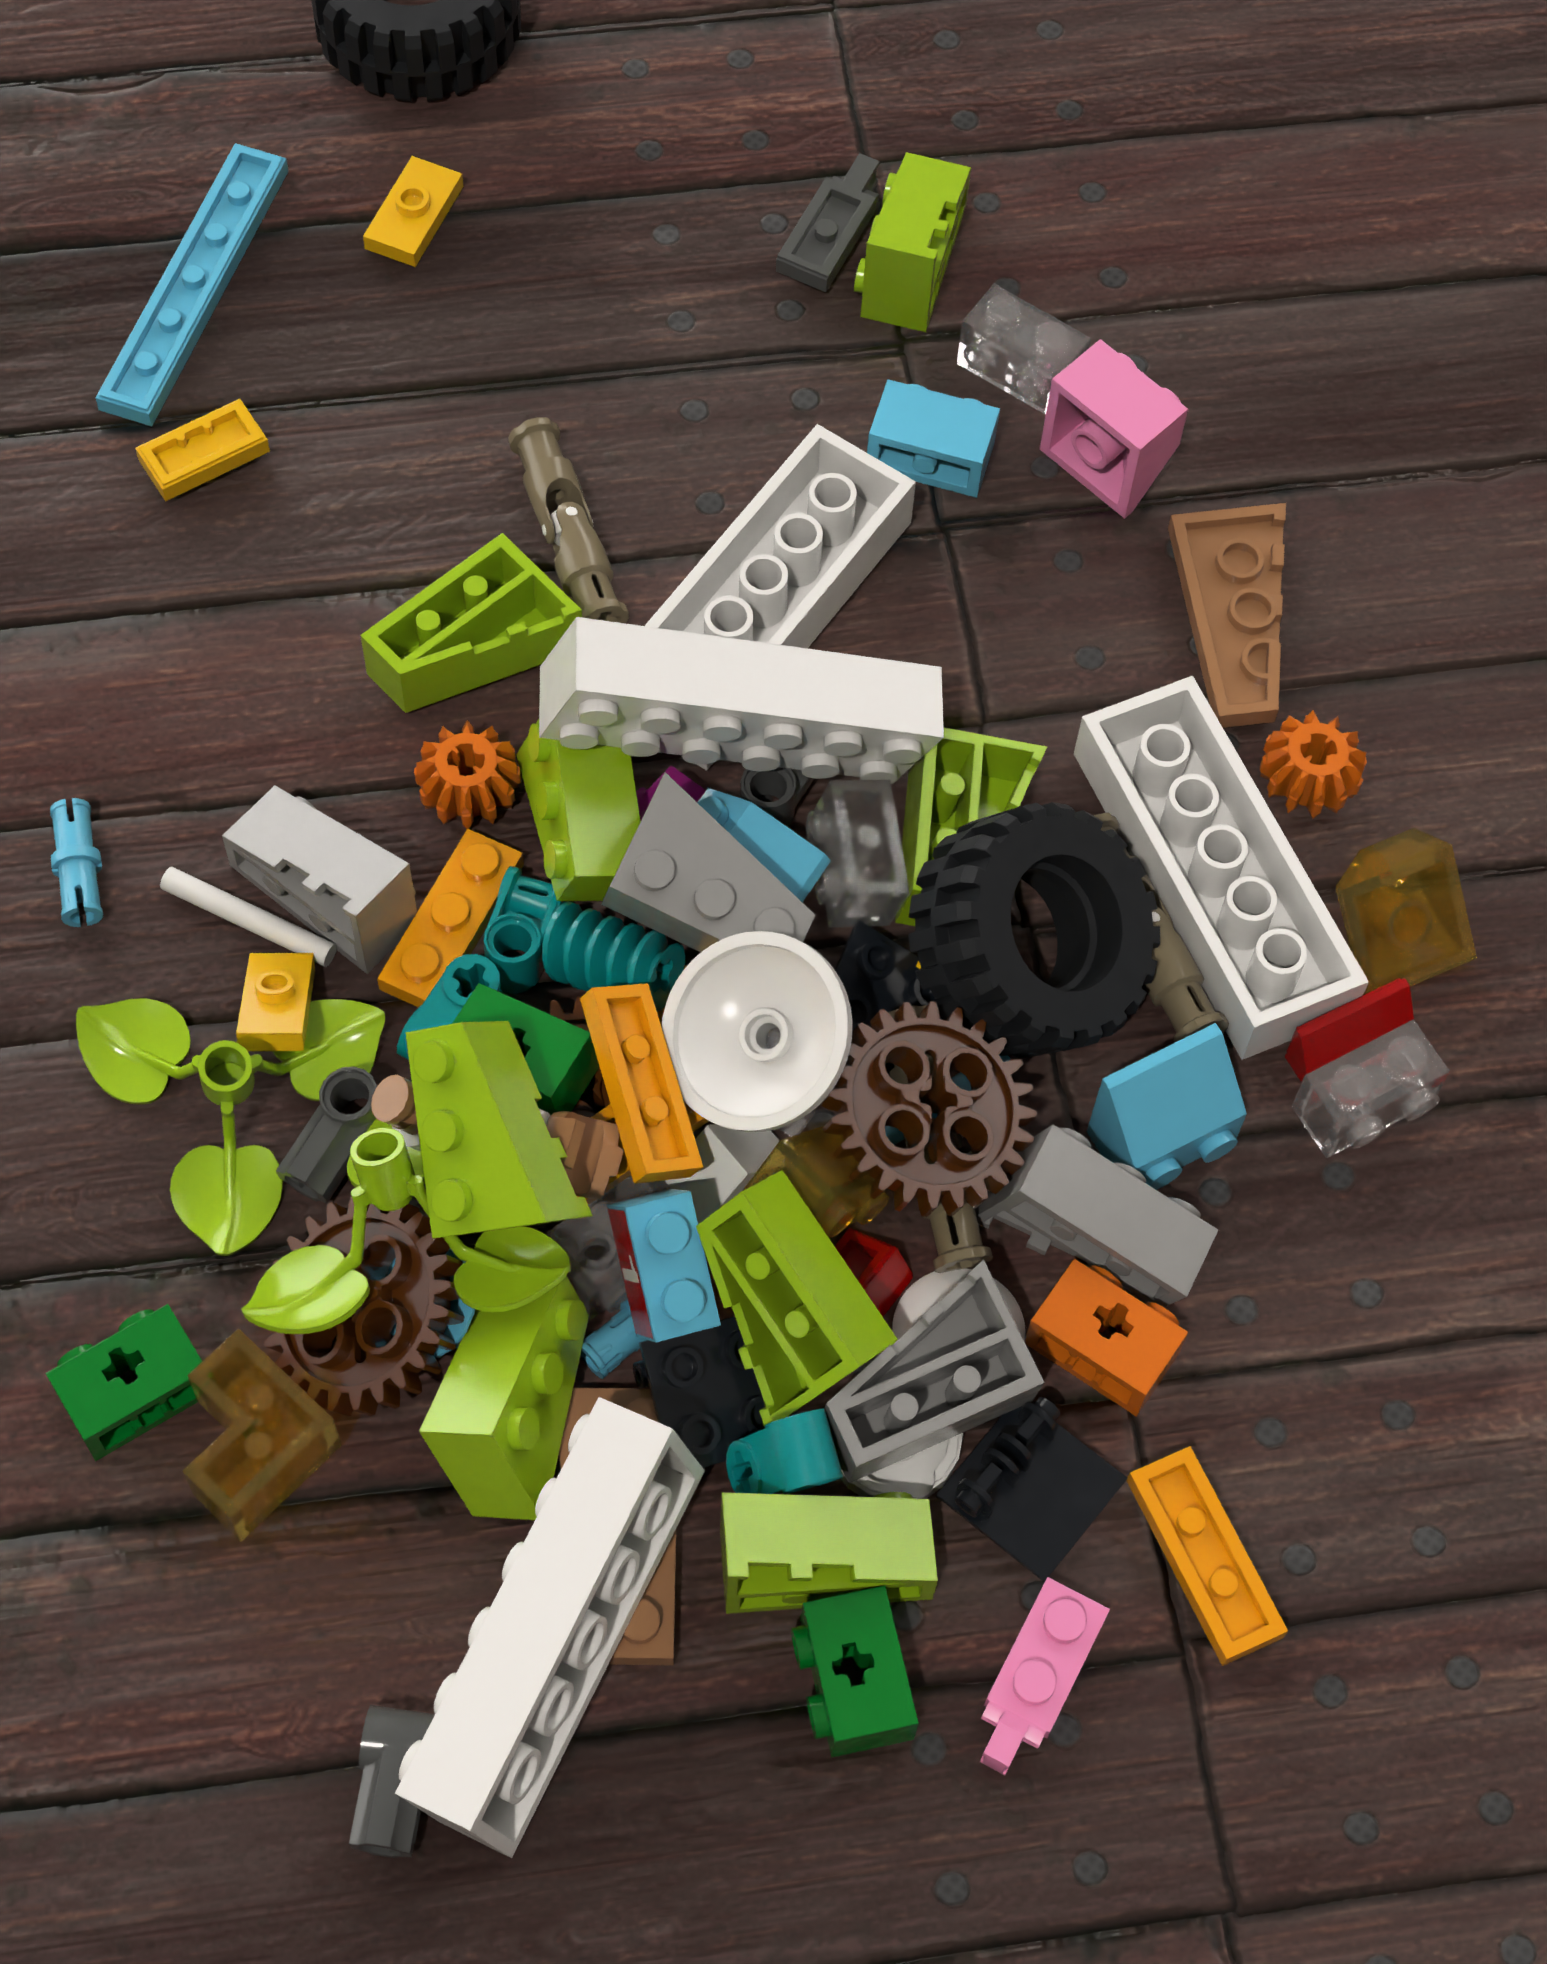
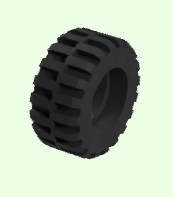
[311,0,521,102]
[908,802,1160,1058]

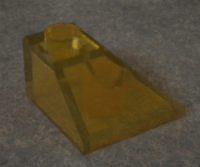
[1336,828,1477,995]

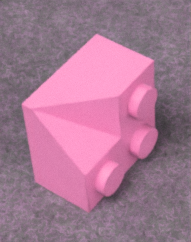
[1040,339,1188,519]

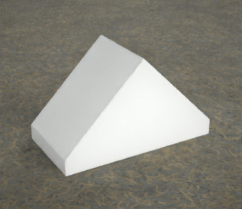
[655,1124,798,1224]

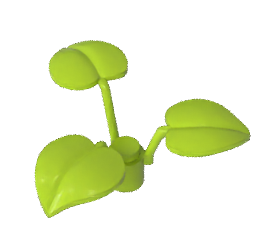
[76,998,385,1256]
[241,1119,571,1334]

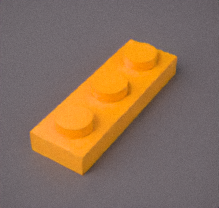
[377,828,524,1008]
[580,983,703,1184]
[1126,1446,1288,1666]

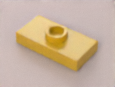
[363,156,464,267]
[135,399,270,502]
[236,953,315,1051]

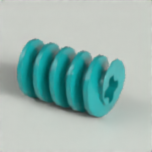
[542,901,685,1012]

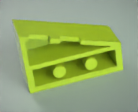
[854,152,971,333]
[360,533,582,713]
[516,719,641,901]
[895,727,1047,926]
[405,1021,593,1239]
[696,1170,898,1427]
[419,1276,589,1520]
[720,1492,938,1614]

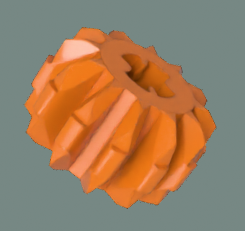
[1259,710,1367,819]
[414,720,521,829]

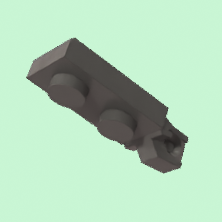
[776,153,880,292]

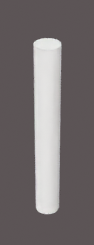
[160,867,337,967]

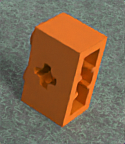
[1025,1258,1188,1417]

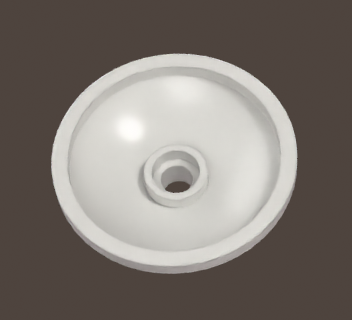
[661,931,852,1132]

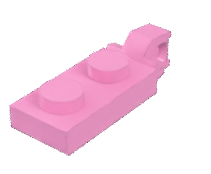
[980,1577,1110,1775]

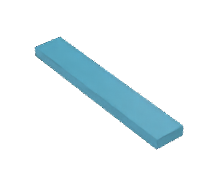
[95,143,289,427]

